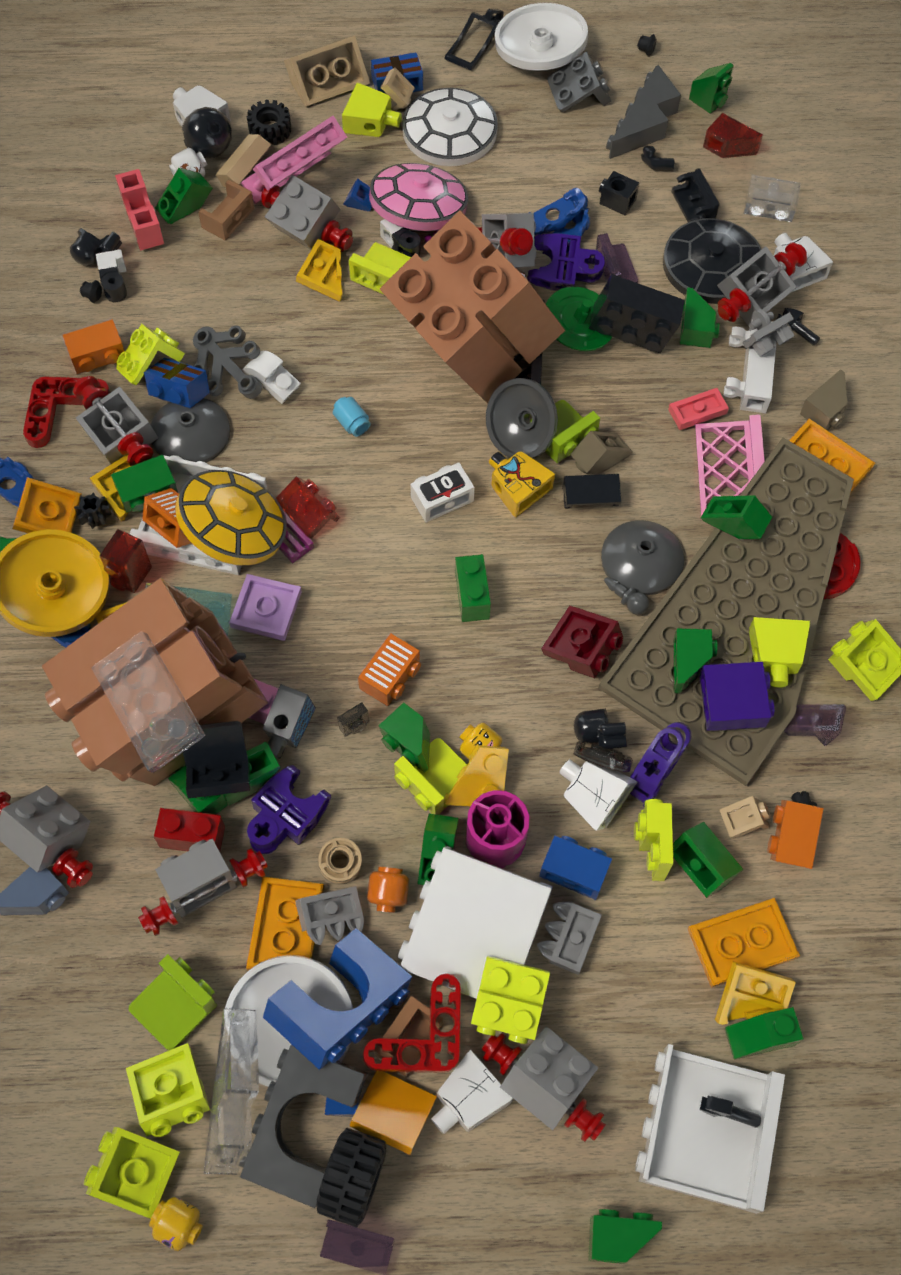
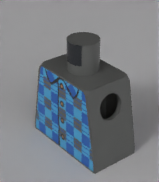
[263,684,316,759]

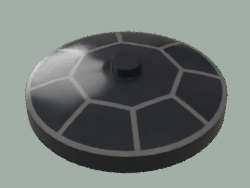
[663,218,761,304]

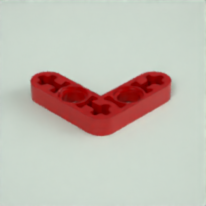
[23,376,111,448]
[363,974,461,1073]

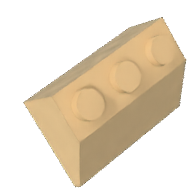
[284,36,370,107]

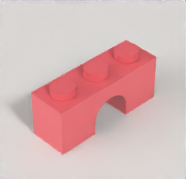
[115,169,164,251]

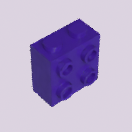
[700,662,775,731]

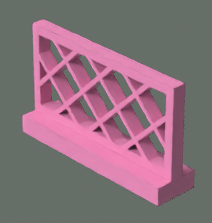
[695,415,765,520]

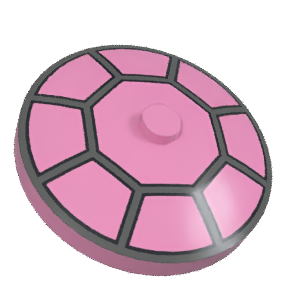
[369,163,468,231]

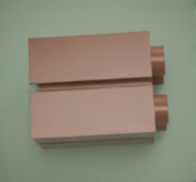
[380,210,565,404]
[42,578,268,786]

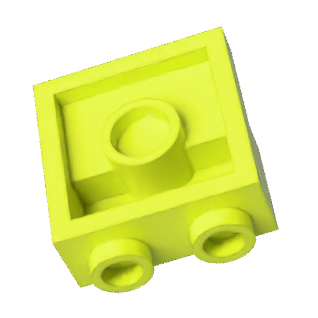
[828,619,901,701]
[634,799,673,881]
[471,956,550,1044]
[126,1043,210,1137]
[83,1127,180,1219]

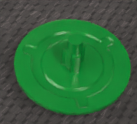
[546,287,612,351]

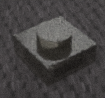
[337,702,370,737]

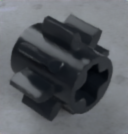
[74,493,112,529]

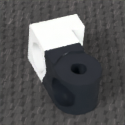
[380,219,421,257]
[96,249,127,302]

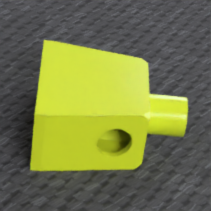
[342,83,402,137]
[749,617,810,687]

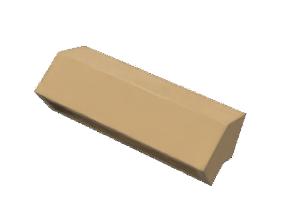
[216,134,271,187]

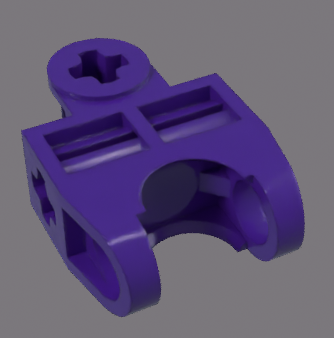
[527,233,605,291]
[630,722,692,807]
[247,765,331,854]

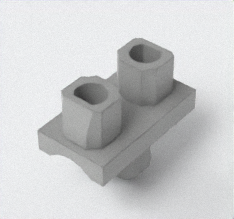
[742,309,794,357]

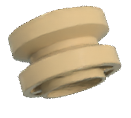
[318,838,362,884]

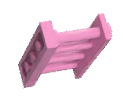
[241,116,347,204]

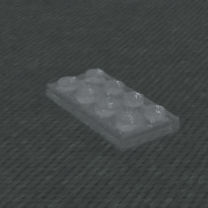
[91,631,206,773]

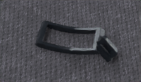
[444,9,504,70]

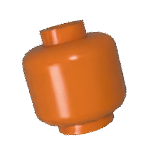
[367,866,409,913]

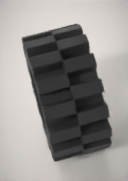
[247,100,291,146]

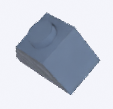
[0,867,69,915]

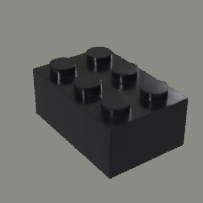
[589,274,685,353]

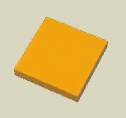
[12,477,82,533]
[350,1071,437,1155]

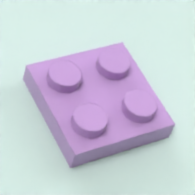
[229,574,302,641]

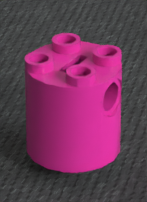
[466,790,529,869]

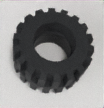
[316,1128,386,1228]

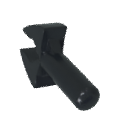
[776,308,820,346]
[700,1096,761,1128]

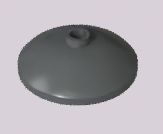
[486,378,558,458]
[151,398,230,463]
[601,520,684,596]

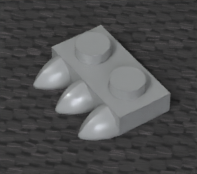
[295,886,364,945]
[537,902,601,975]

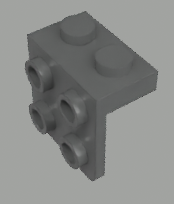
[547,51,611,112]

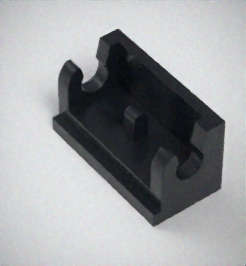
[671,168,720,222]
[562,474,622,508]

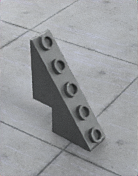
[606,65,681,159]

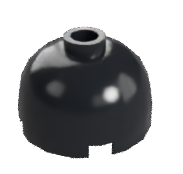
[182,107,232,158]

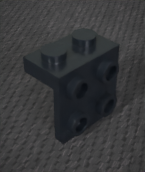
[179,721,250,799]

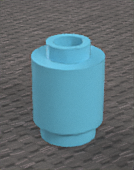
[333,397,371,437]

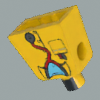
[489,452,555,518]

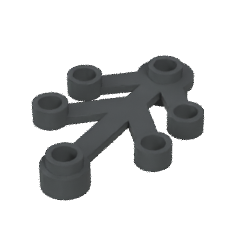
[193,325,262,399]

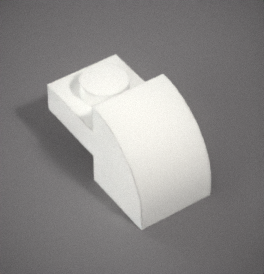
[242,351,301,404]

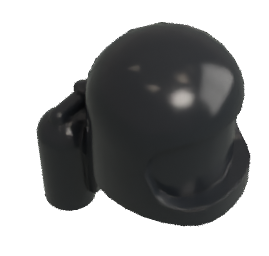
[70,228,122,266]
[574,708,627,749]

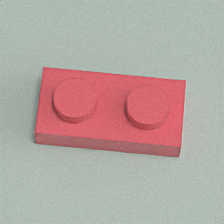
[668,388,729,430]

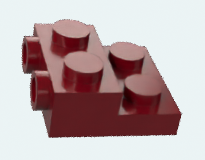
[541,605,624,679]

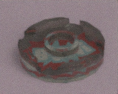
[573,741,633,772]

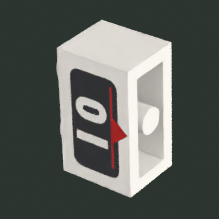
[410,463,474,523]

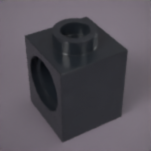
[599,171,640,215]

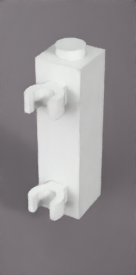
[723,320,776,414]

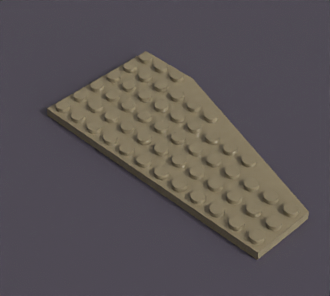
[598,437,854,786]

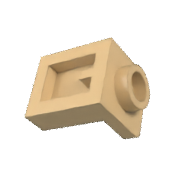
[381,68,415,111]
[719,796,771,839]

